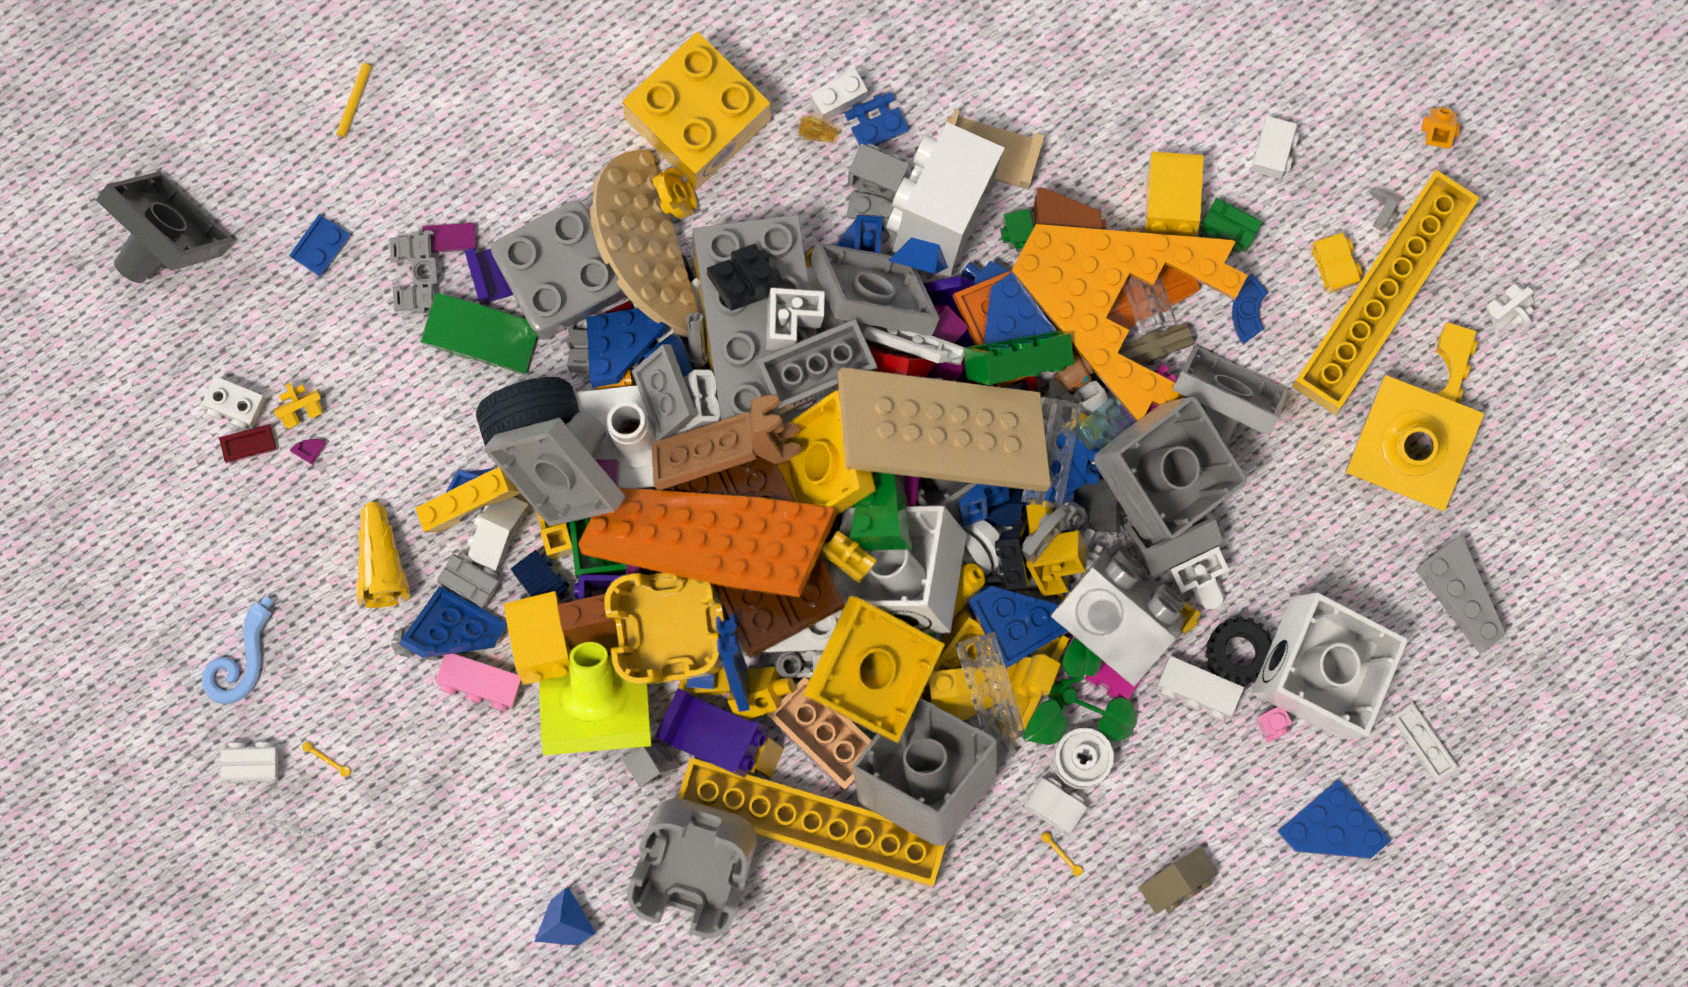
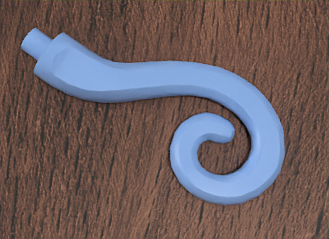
[202,596,274,704]

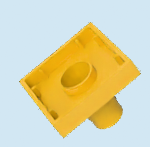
[1345,374,1485,512]
[777,390,875,515]
[803,596,945,743]

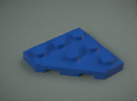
[984,272,1057,344]
[586,308,667,388]
[966,585,1068,669]
[400,586,508,658]
[1277,780,1391,859]

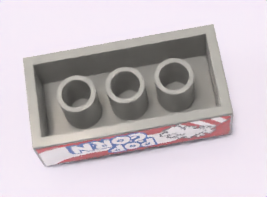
[755,319,877,416]

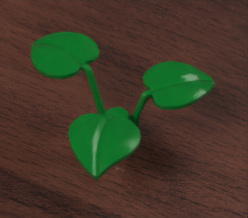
[1023,636,1136,745]

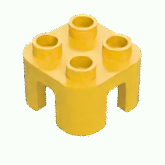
[605,573,726,684]

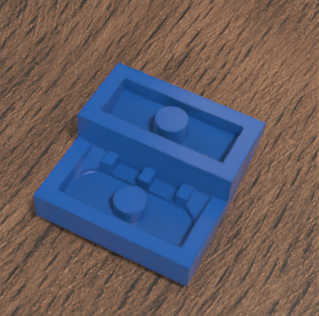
[959,484,1010,527]

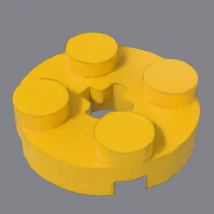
[653,168,697,219]

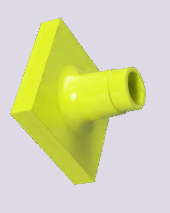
[539,642,651,756]

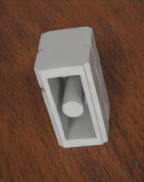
[437,553,501,610]

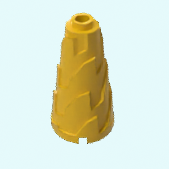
[356,502,410,608]

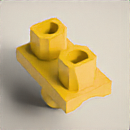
[274,382,323,429]
[821,531,877,582]

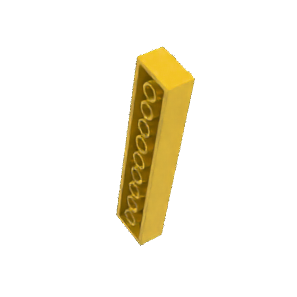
[1292,170,1480,416]
[678,758,946,889]

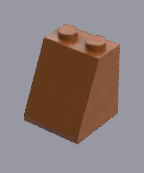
[1034,187,1107,230]
[557,594,619,655]

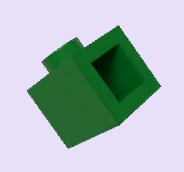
[1000,209,1034,252]

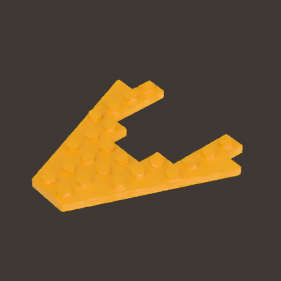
[1011,224,1248,422]

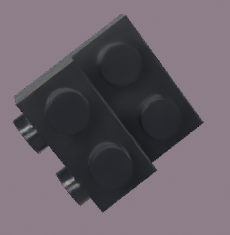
[707,244,781,311]
[995,518,1032,590]

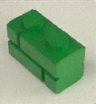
[1200,197,1263,253]

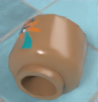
[1053,353,1094,392]

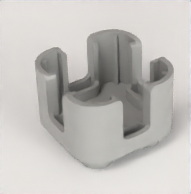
[627,798,757,938]

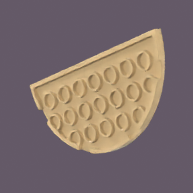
[590,150,705,338]

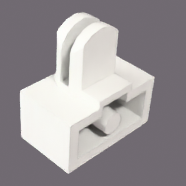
[1167,546,1229,609]

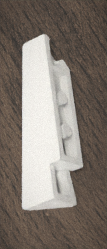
[838,320,964,365]

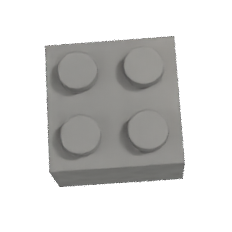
[848,144,909,202]

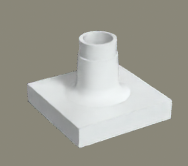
[577,385,687,491]

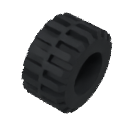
[1205,616,1273,687]

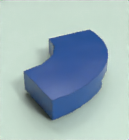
[1232,273,1268,345]

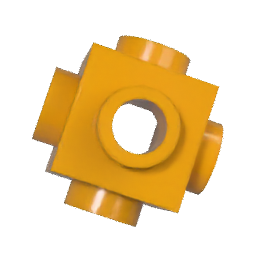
[1421,107,1460,149]

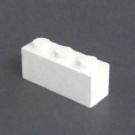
[1156,656,1244,721]

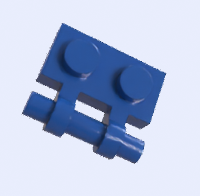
[844,92,909,147]

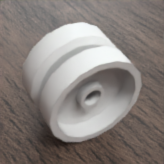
[959,520,1002,578]
[1053,728,1114,790]

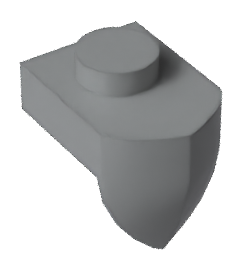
[1369,189,1401,231]

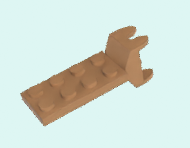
[652,395,802,490]

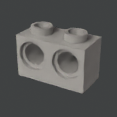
[623,739,680,787]

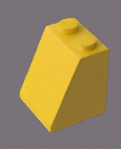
[1145,151,1204,237]
[504,591,572,685]

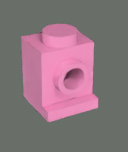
[1255,707,1293,743]

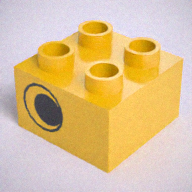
[622,31,771,190]

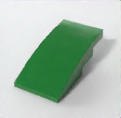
[420,293,537,375]

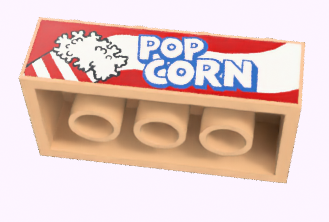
[767,677,872,793]

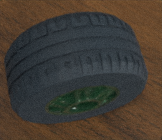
[476,377,580,446]

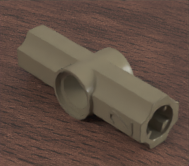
[1118,323,1194,365]

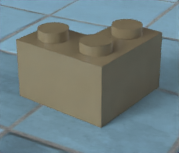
[1138,847,1219,914]

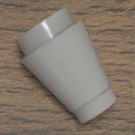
[773,652,802,678]

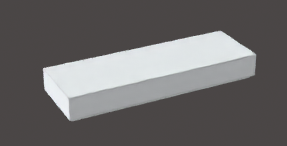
[1390,702,1459,783]

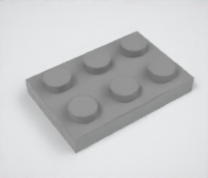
[632,344,697,441]

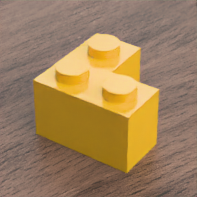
[1026,531,1087,596]

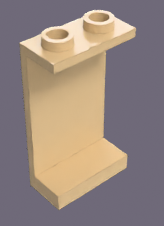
[945,109,1045,190]

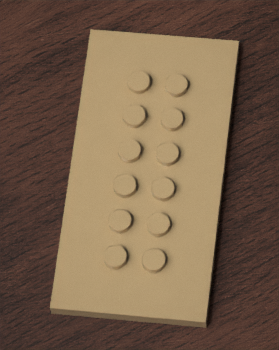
[837,367,1051,492]

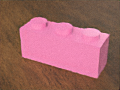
[435,654,522,712]

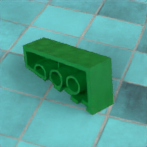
[850,471,912,551]

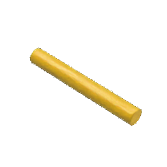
[336,63,372,138]

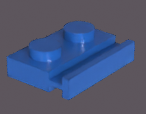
[289,214,351,278]

